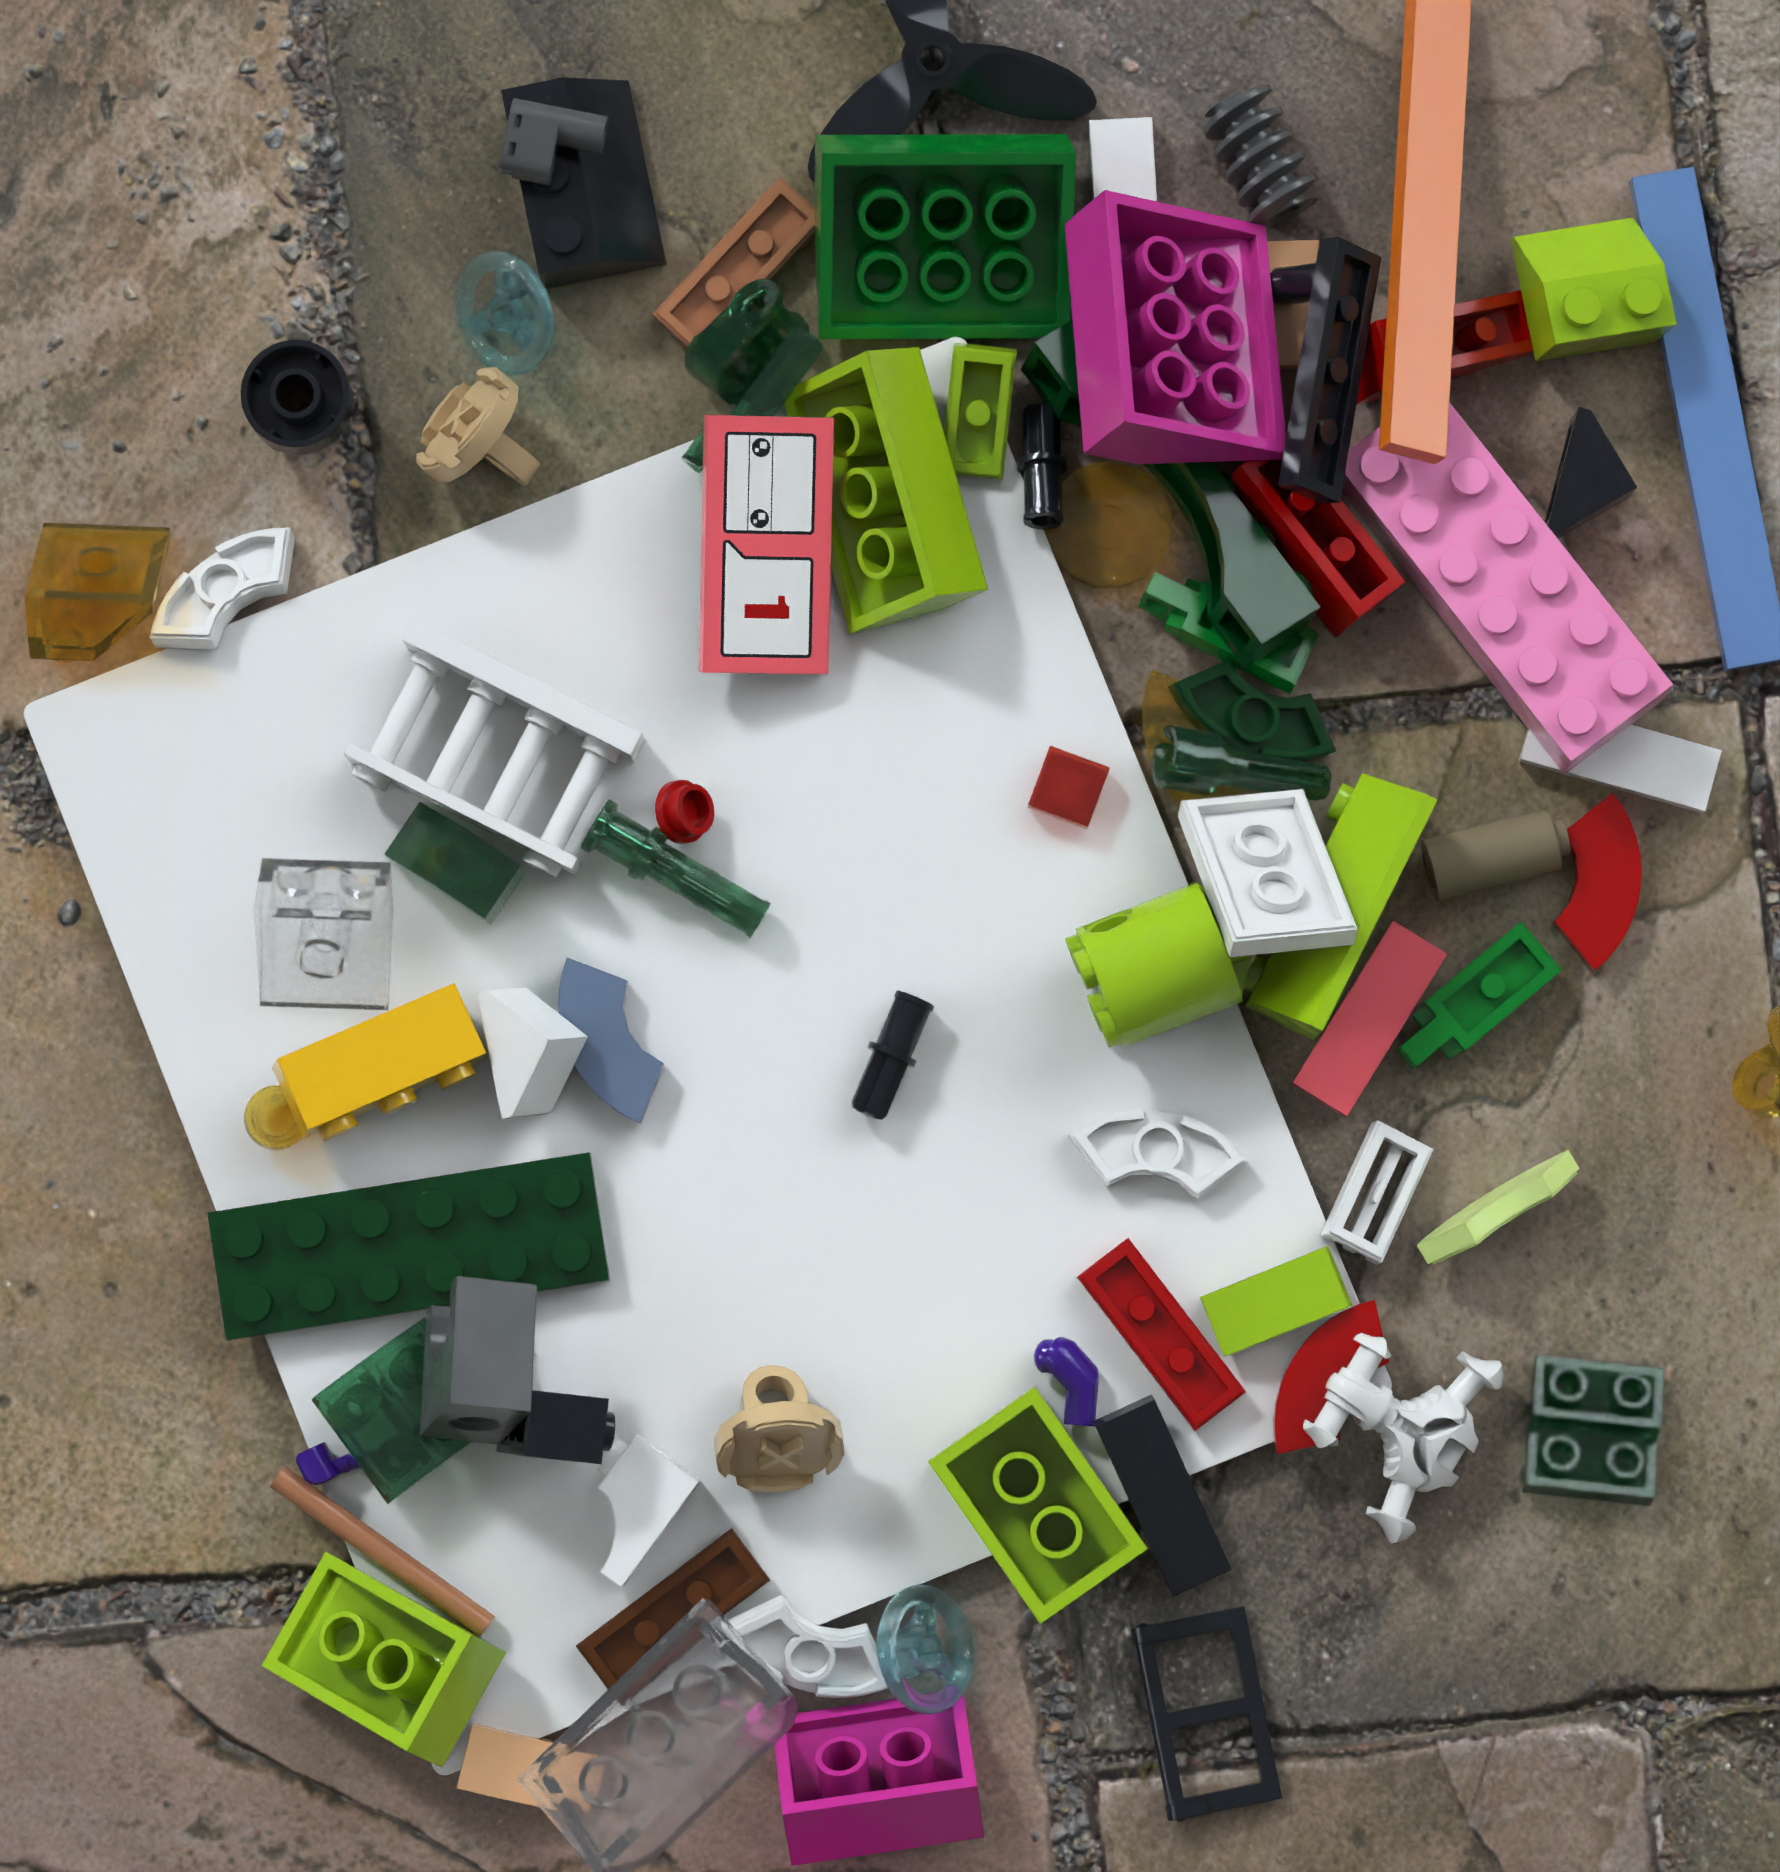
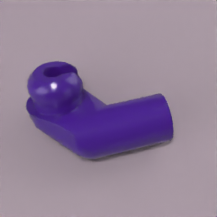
[1034,1337,1099,1427]

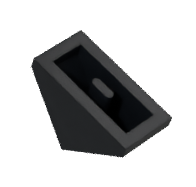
[1544,407,1637,539]

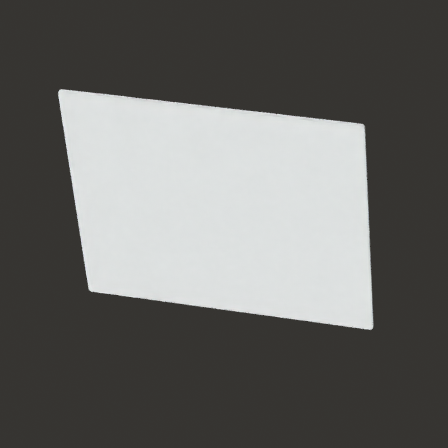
[24,337,1392,1775]

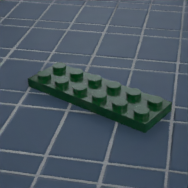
[207,1152,610,1341]

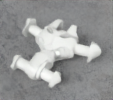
[1303,1333,1504,1543]

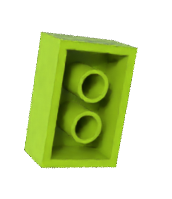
[928,1386,1148,1624]

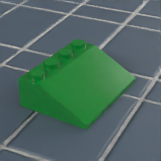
[814,134,1076,339]

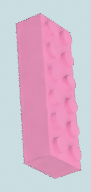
[1342,402,1673,775]

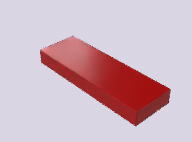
[1076,1238,1246,1431]

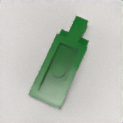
[1138,572,1319,694]
[1396,921,1562,1070]

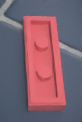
[1291,921,1447,1118]

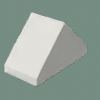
[477,987,588,1119]

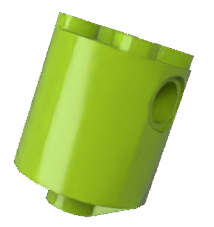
[1065,882,1253,1048]

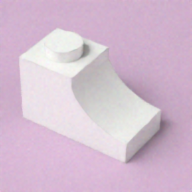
[596,1435,701,1587]

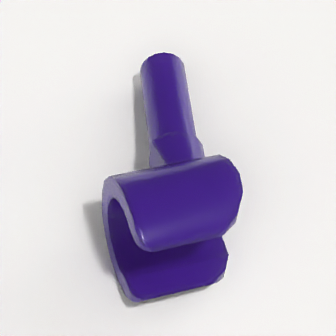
[296,1442,391,1485]

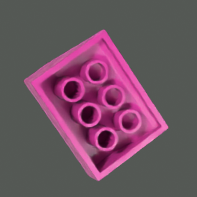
[1065,190,1286,464]

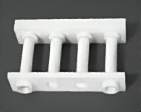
[343,617,645,878]

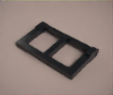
[1130,1606,1282,1822]

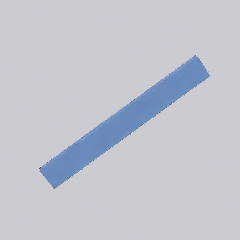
[1629,167,1780,672]

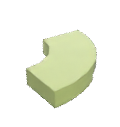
[1417,1150,1580,1265]

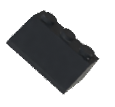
[501,77,667,290]

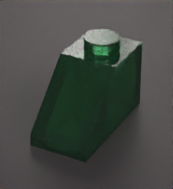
[384,802,526,926]

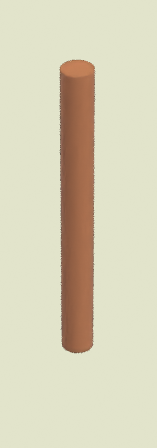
[270,1466,495,1637]

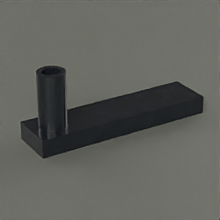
[1270,237,1381,504]

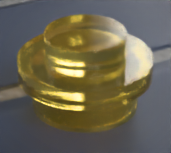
[244,1085,302,1150]

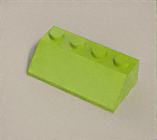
[781,347,989,634]
[1244,773,1437,1041]

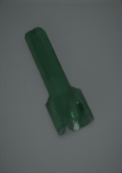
[681,327,824,473]
[1152,725,1332,801]

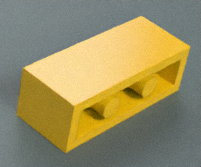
[272,983,486,1142]

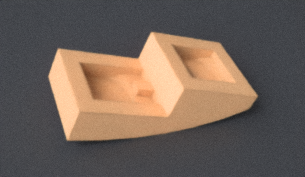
[456,1723,601,1816]

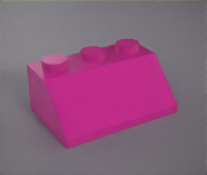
[771,1689,984,1866]

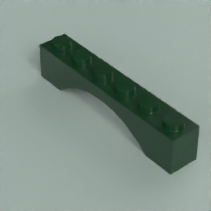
[1021,320,1320,669]

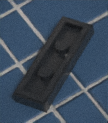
[1093,1394,1232,1597]

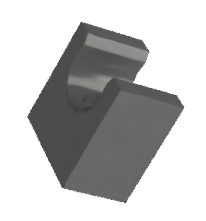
[420,1276,537,1445]

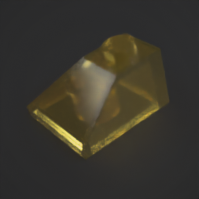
[24,523,170,663]

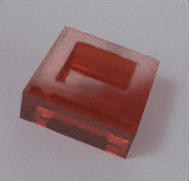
[1027,746,1110,829]

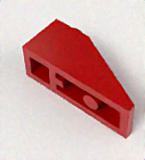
[1357,290,1534,405]

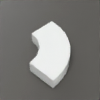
[150,527,295,649]
[1068,1109,1249,1200]
[723,1595,895,1698]

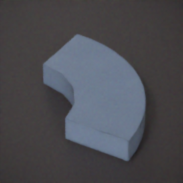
[558,957,664,1124]

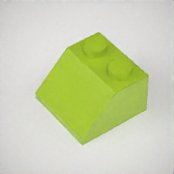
[1510,218,1677,362]

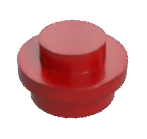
[655,780,715,844]

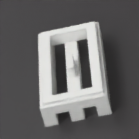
[1320,1120,1434,1265]

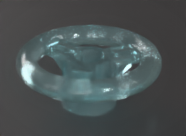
[455,251,554,376]
[877,1584,973,1715]

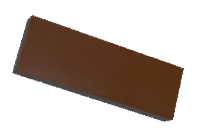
[576,1528,771,1698]

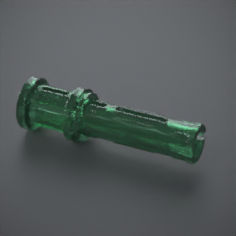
[581,799,771,938]

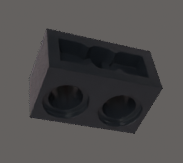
[496,1390,615,1464]

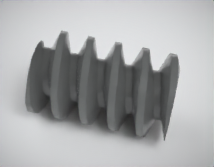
[1203,84,1318,229]

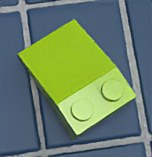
[261,1552,506,1767]

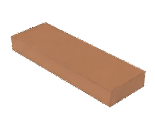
[652,177,815,360]

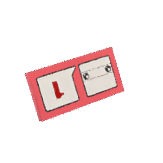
[699,415,834,674]

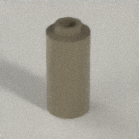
[1421,808,1571,902]

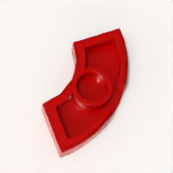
[1552,793,1642,973]
[1273,1300,1389,1454]

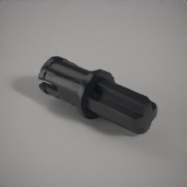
[1017,402,1068,530]
[851,990,934,1120]

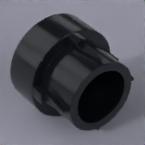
[241,340,354,455]

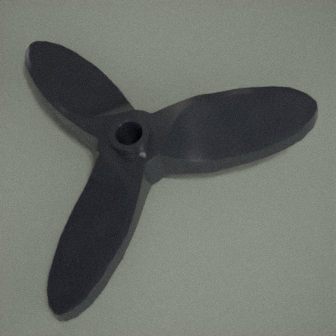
[808,0,1097,182]

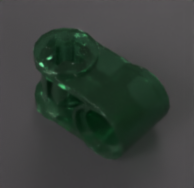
[685,279,809,405]

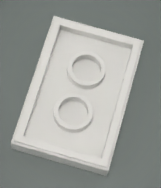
[1178,789,1358,957]

